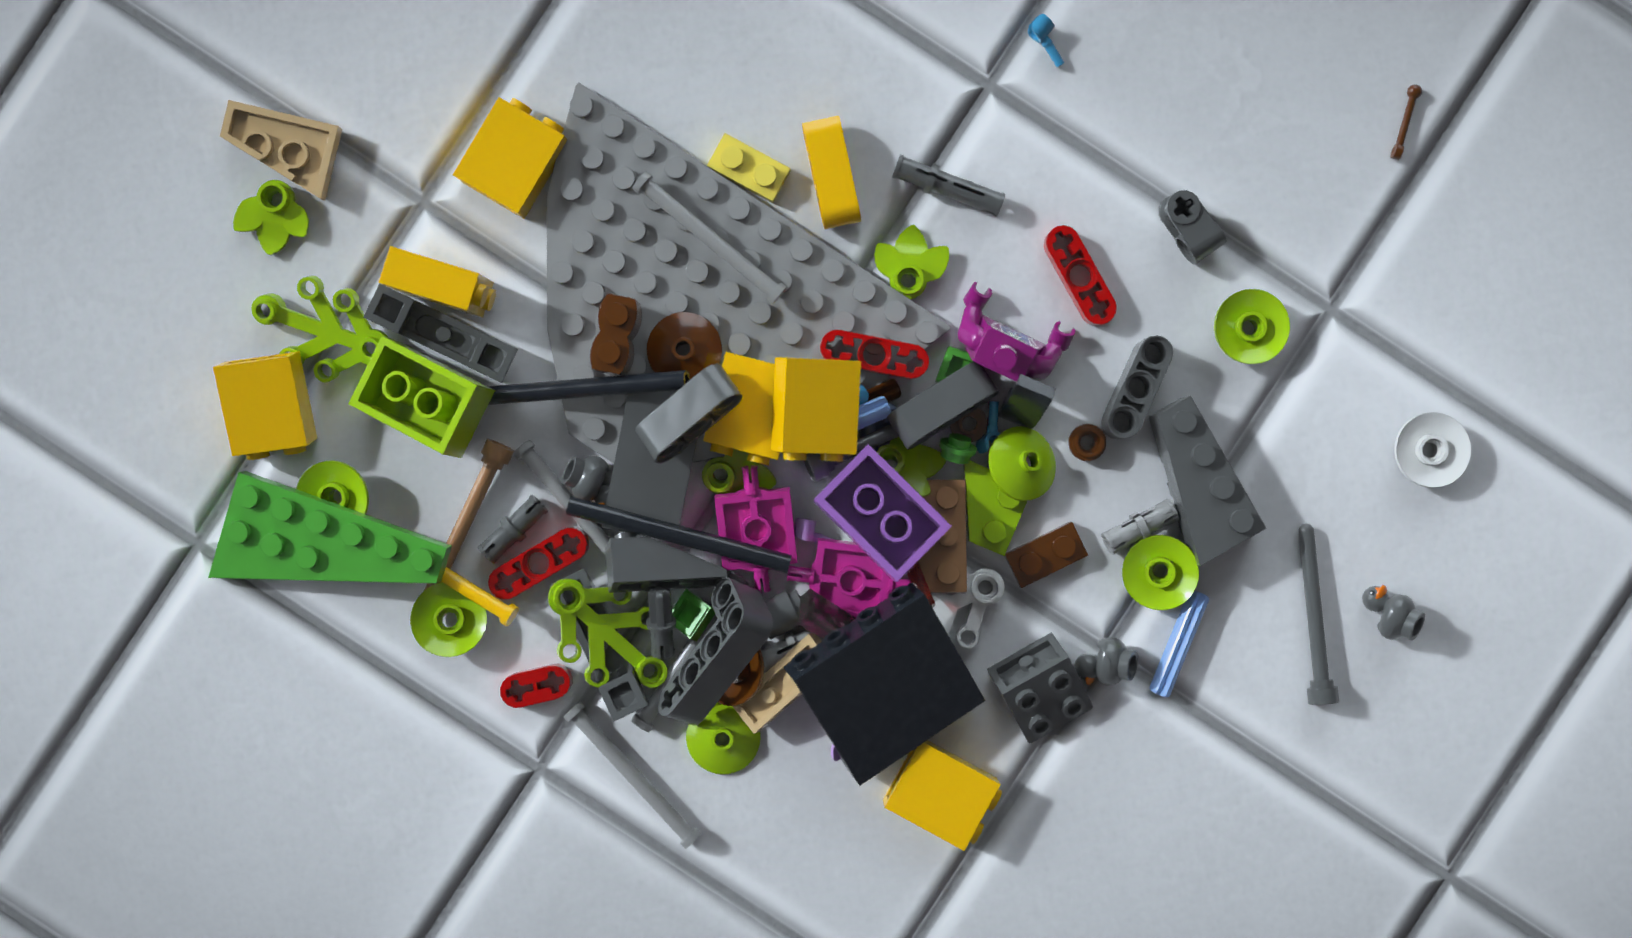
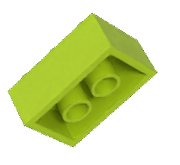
[348,336,495,458]

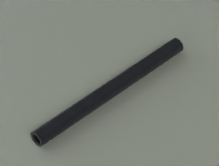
[487,370,690,405]
[566,496,792,573]

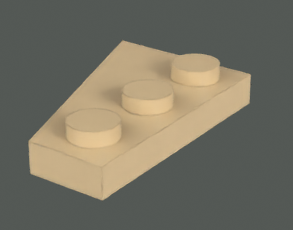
[220,100,342,201]

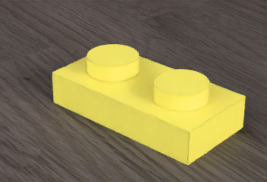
[707,133,791,203]

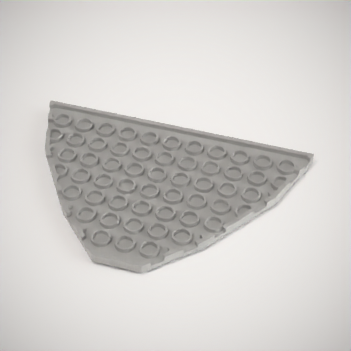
[546,82,951,463]

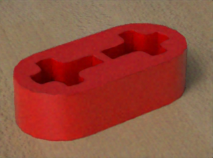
[500,664,573,708]

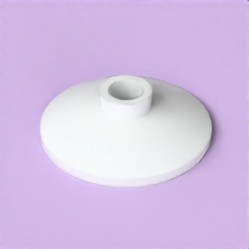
[1395,412,1471,487]

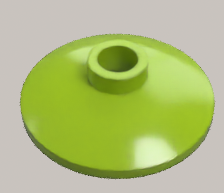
[1214,289,1290,364]
[988,426,1056,501]
[296,460,369,514]
[1122,535,1199,610]
[410,582,487,657]
[686,702,761,774]

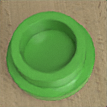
[939,433,977,464]

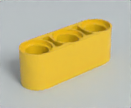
[802,115,861,230]

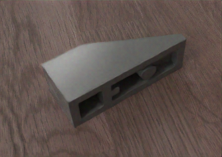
[605,532,727,593]

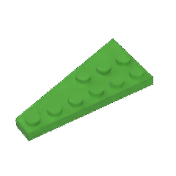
[208,471,452,583]

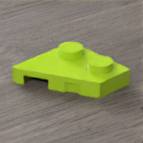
[963,461,1027,556]

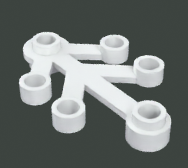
[900,568,1005,649]

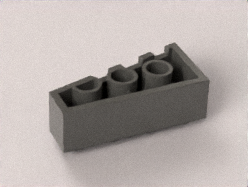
[1148,396,1266,566]

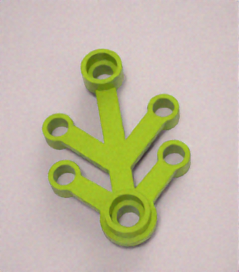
[251,275,389,383]
[548,578,667,688]

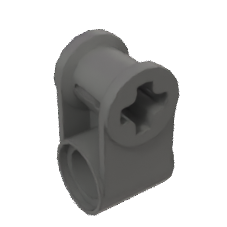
[1159,190,1227,265]

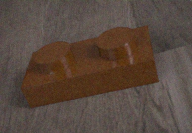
[1004,521,1089,588]

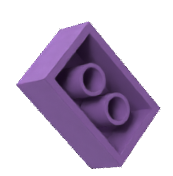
[814,444,952,582]

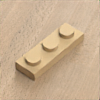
[733,632,822,734]

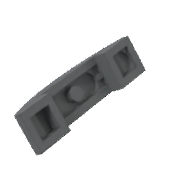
[363,283,518,383]
[550,568,649,722]

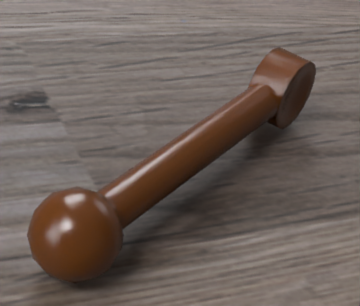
[1390,84,1422,160]

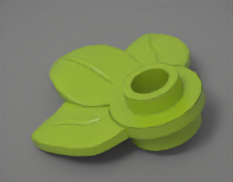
[233,180,309,255]
[874,225,949,299]
[877,437,947,497]
[702,449,777,494]

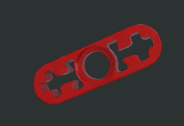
[1044,225,1117,326]
[820,330,929,380]
[488,527,589,600]

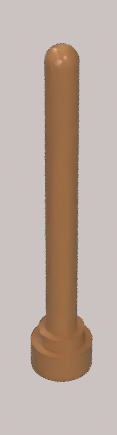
[424,438,514,590]

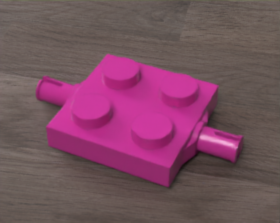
[714,465,798,593]
[787,538,916,619]

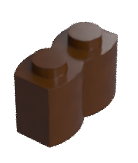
[590,293,642,376]

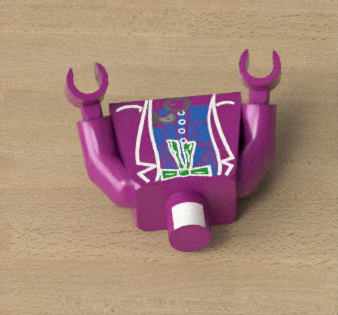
[958,282,1076,381]

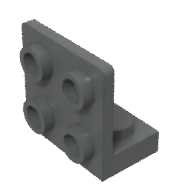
[987,632,1093,743]

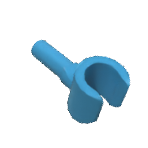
[1028,14,1065,68]
[976,401,1000,454]

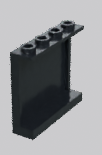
[784,582,986,786]

